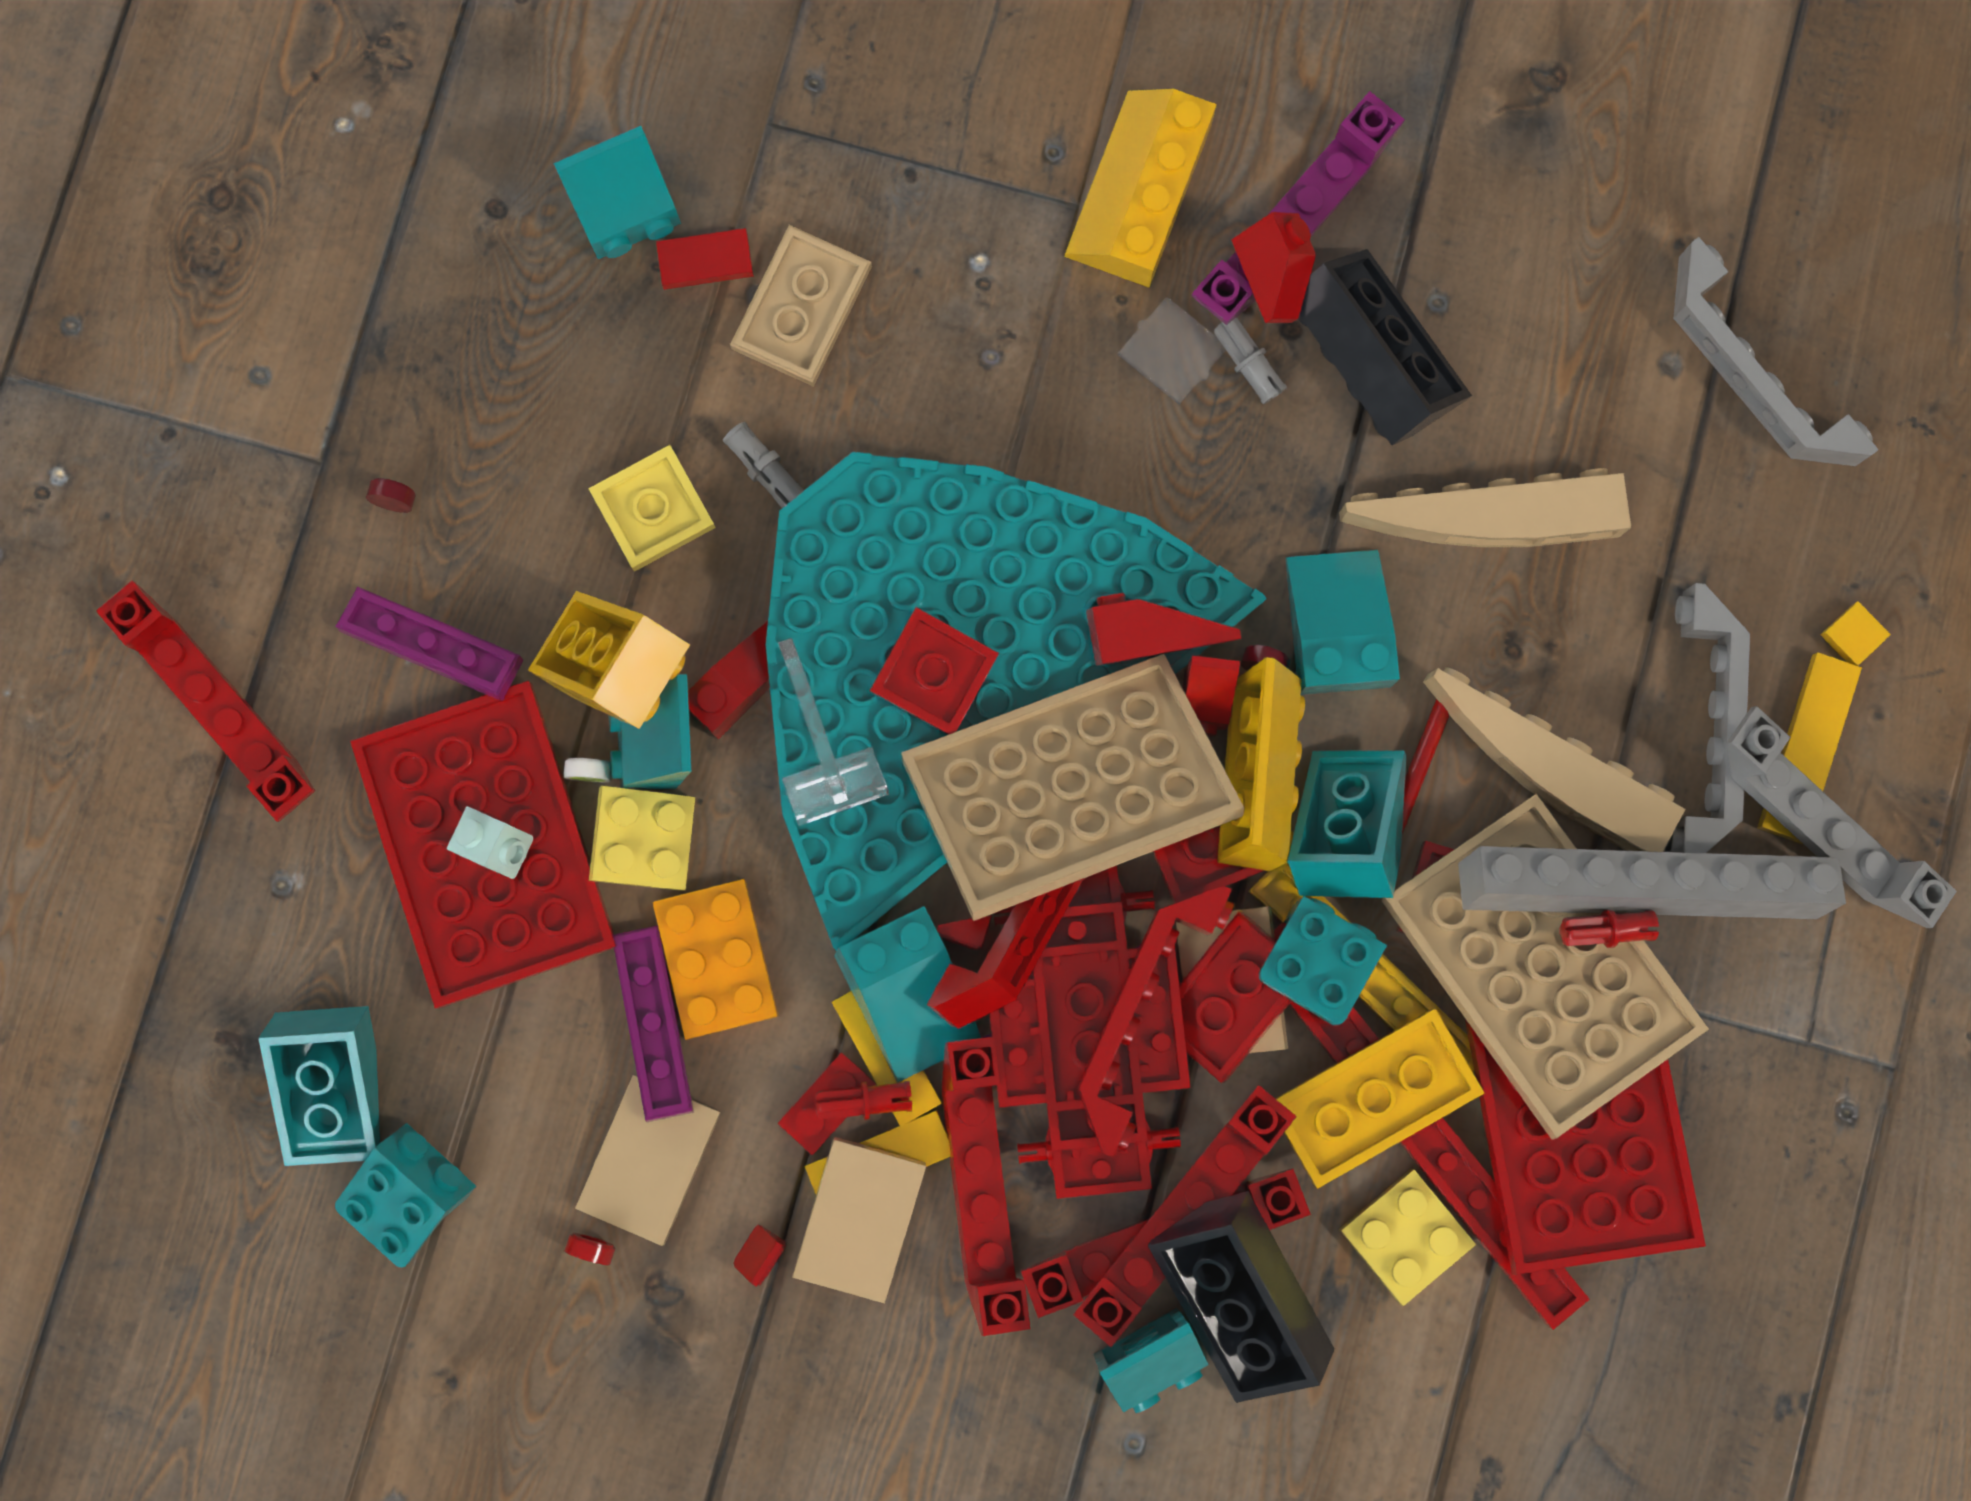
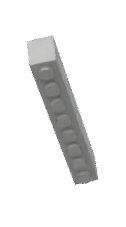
[1458,846,1846,919]

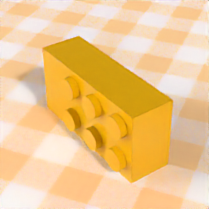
[528,591,690,729]

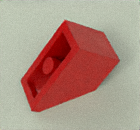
[1231,212,1316,323]
[1183,655,1240,736]

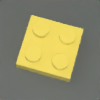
[588,445,716,572]
[589,786,695,891]
[1339,1169,1476,1306]

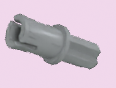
[1214,318,1287,405]

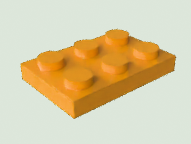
[653,879,779,1040]

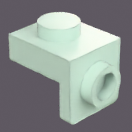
[446,806,533,879]

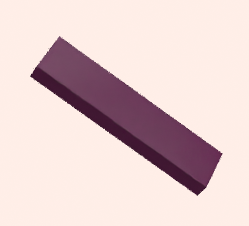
[335,587,524,701]
[613,926,694,1123]

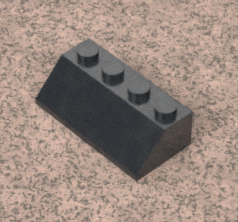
[1298,249,1472,445]
[1148,1191,1335,1403]

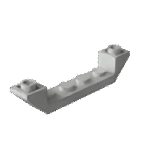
[1673,237,1879,466]
[1665,583,1750,853]
[1726,706,1957,928]

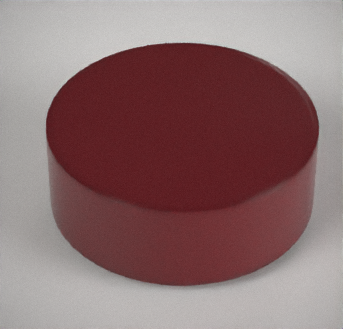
[366,478,416,513]
[1241,645,1290,671]

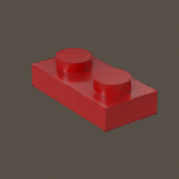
[777,1052,877,1156]

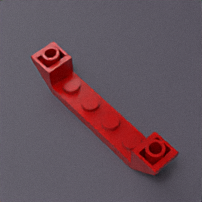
[96,580,315,822]
[927,878,1084,1029]
[1077,886,1234,1158]
[942,1037,1031,1336]
[1073,1085,1297,1347]
[1021,1168,1311,1318]

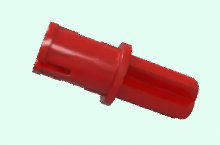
[1559,910,1659,948]
[815,1081,912,1120]

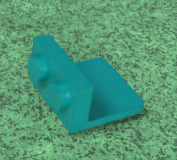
[1259,896,1387,1025]
[335,1123,476,1268]

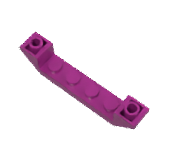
[1191,91,1405,325]

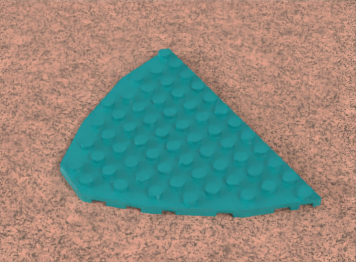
[766,452,1267,951]

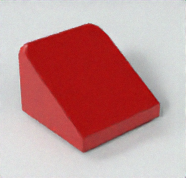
[937,914,992,951]
[733,1225,787,1287]

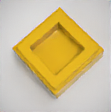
[1820,601,1891,666]

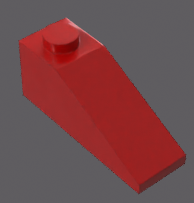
[1086,593,1241,666]
[688,621,770,740]

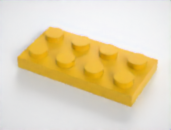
[1275,1009,1484,1189]

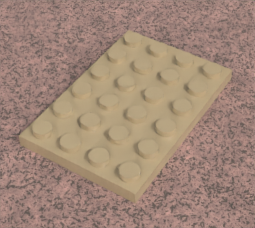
[901,654,1244,921]
[1381,794,1709,1139]

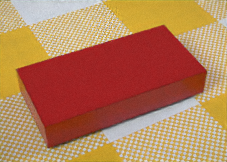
[656,228,754,290]

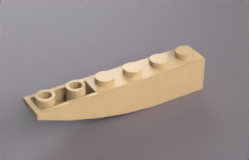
[1339,468,1631,547]
[1423,667,1686,852]

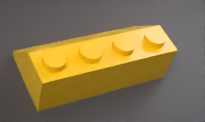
[1065,89,1217,288]
[1217,657,1305,871]

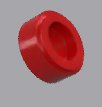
[564,1232,616,1266]

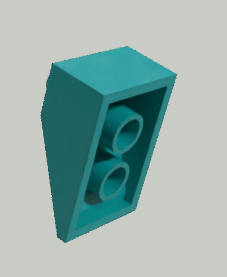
[553,126,681,259]
[1285,550,1400,695]
[608,674,691,790]
[1288,751,1406,898]
[834,906,982,1083]
[259,1006,380,1166]
[1093,1308,1209,1413]

